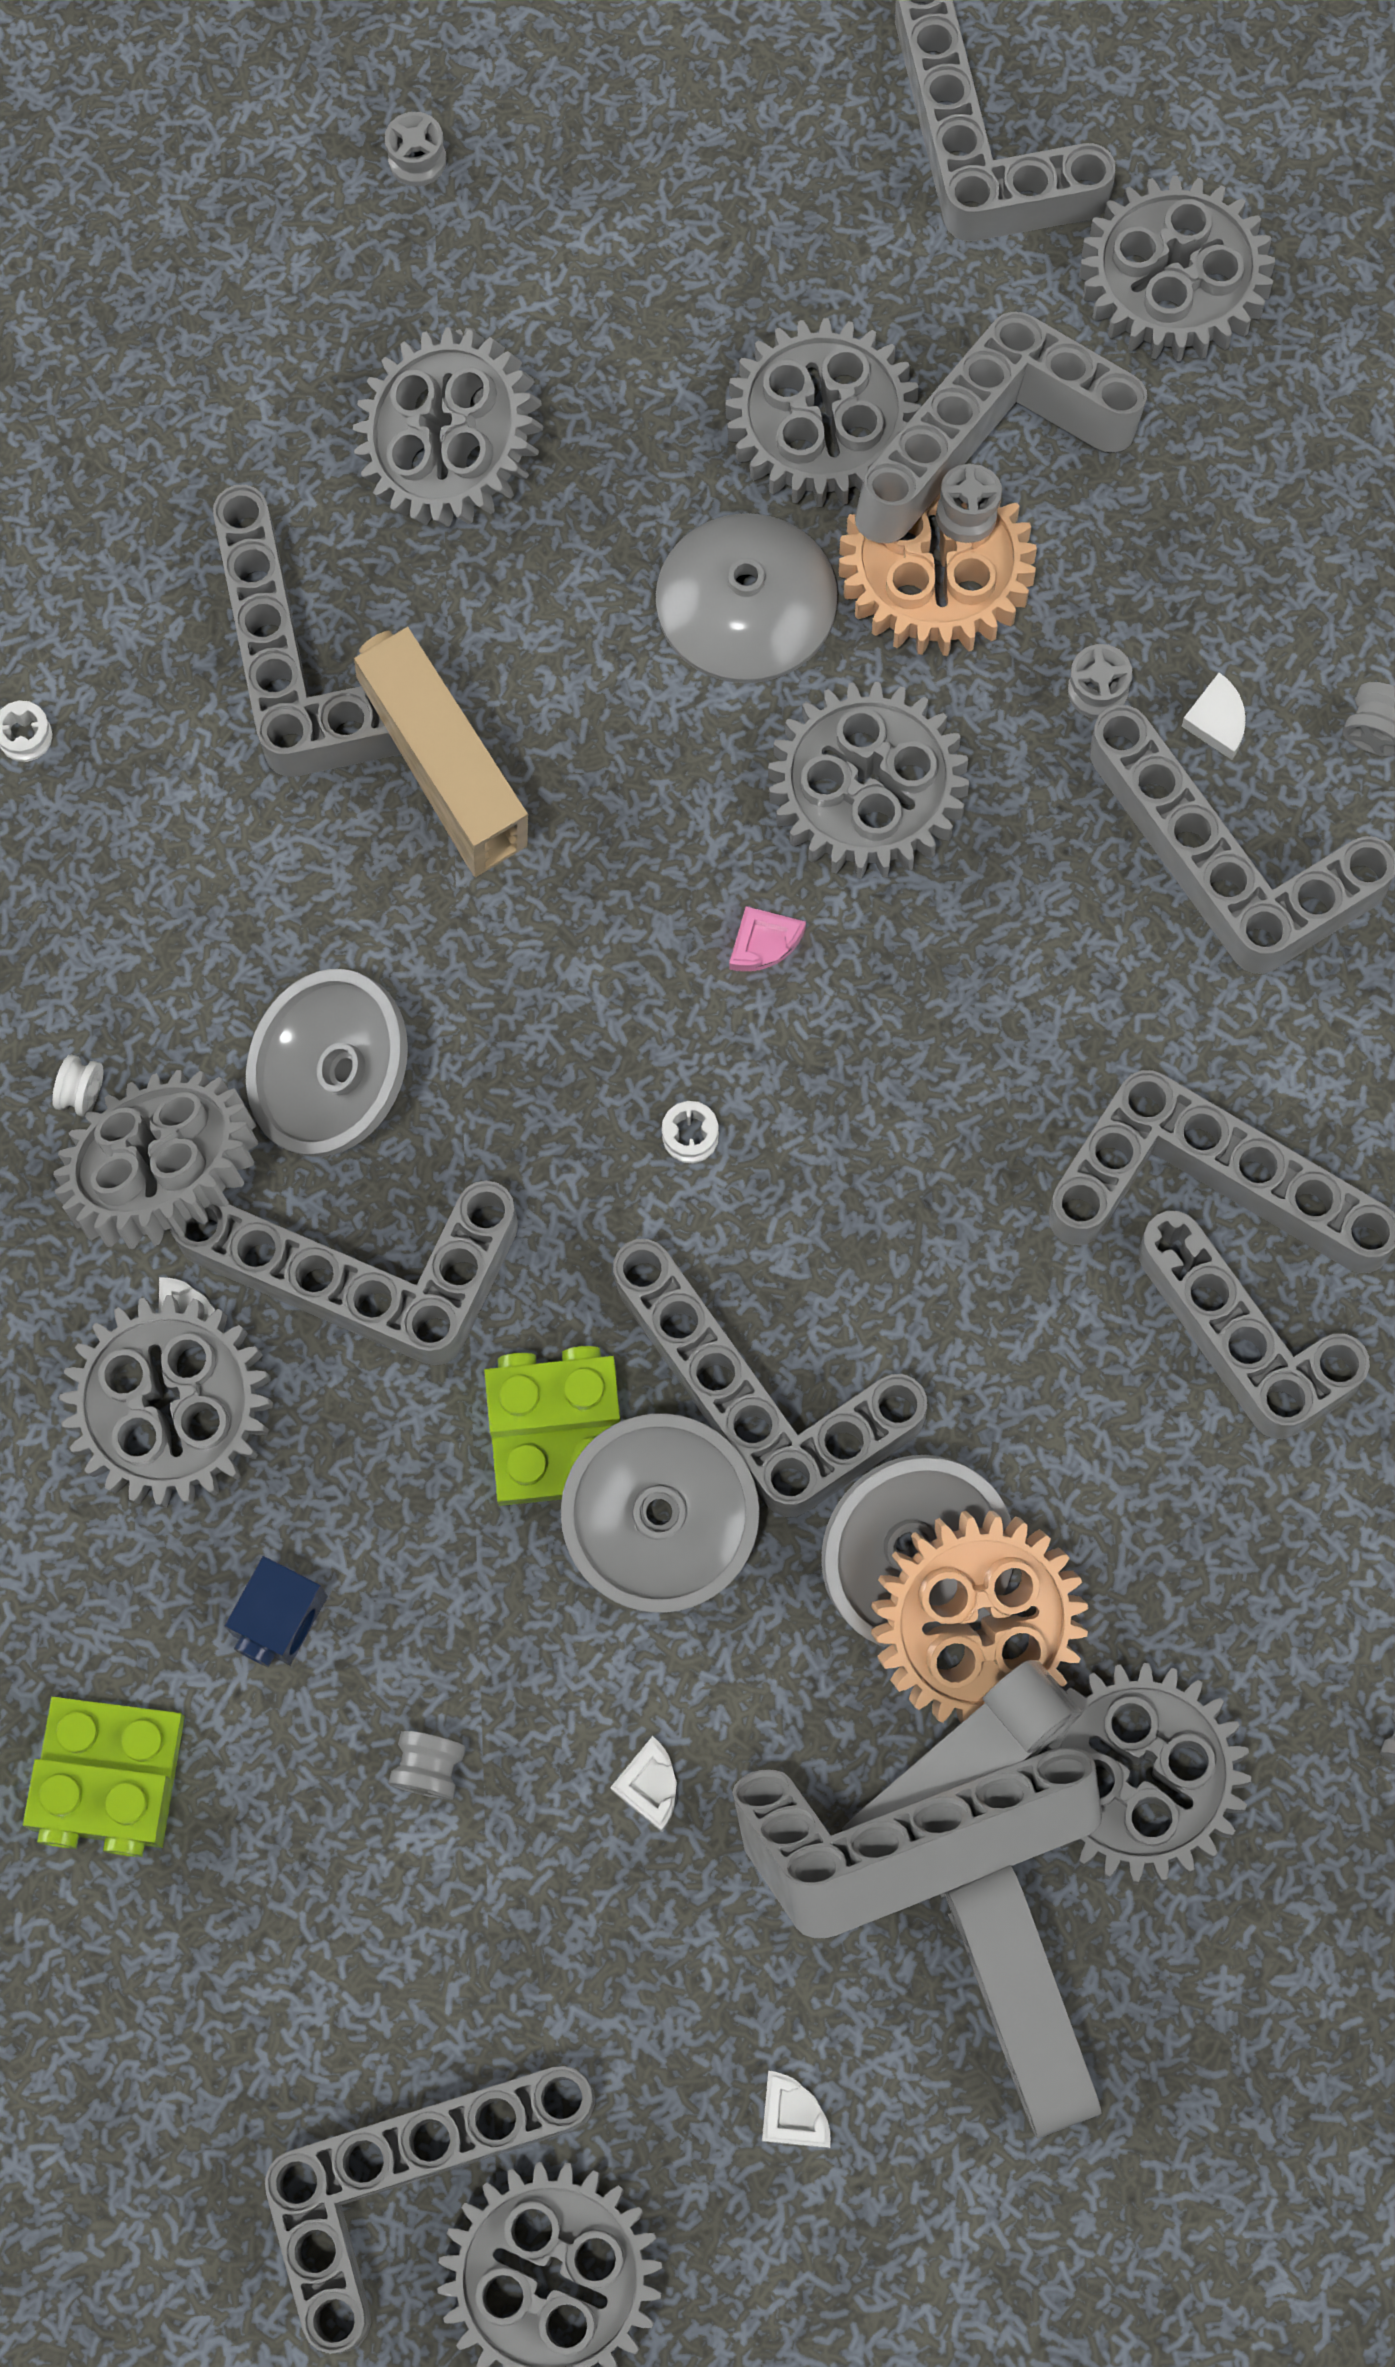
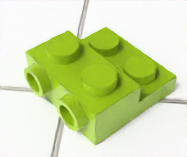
[484,1346,621,1506]
[23,1697,185,1857]

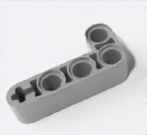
[1139,1211,1370,1439]
[842,1660,1083,1831]
[940,1865,1102,2139]

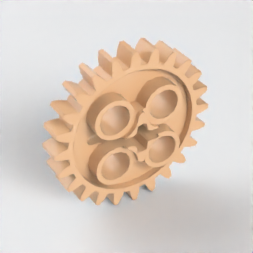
[838,494,1037,656]
[871,1510,1088,1723]

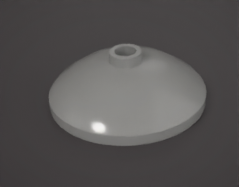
[656,513,837,683]
[246,969,408,1157]
[561,1414,759,1612]
[822,1455,1013,1648]

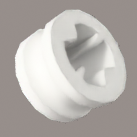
[0,700,53,762]
[52,1054,103,1117]
[662,1101,719,1163]

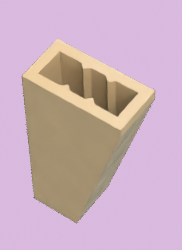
[354,627,528,877]

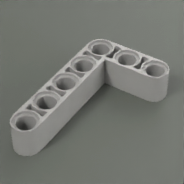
[895,0,1115,241]
[855,312,1147,544]
[213,485,401,777]
[1090,705,1395,974]
[1049,1070,1395,1273]
[170,1180,518,1366]
[613,1239,927,1517]
[732,1747,1102,1938]
[265,2066,595,2354]

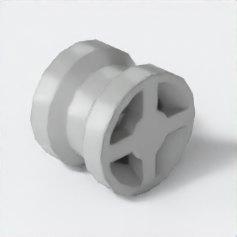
[385,112,446,186]
[935,463,1002,543]
[1068,644,1132,719]
[1342,682,1395,757]
[388,1731,466,1800]

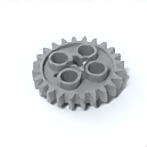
[1079,176,1275,361]
[725,318,921,507]
[353,327,543,527]
[768,682,969,879]
[53,1070,258,1249]
[59,1295,273,1508]
[1045,1663,1251,1885]
[437,2162,663,2367]

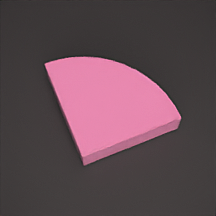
[729,907,806,971]

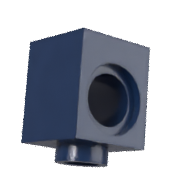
[224,1556,328,1667]

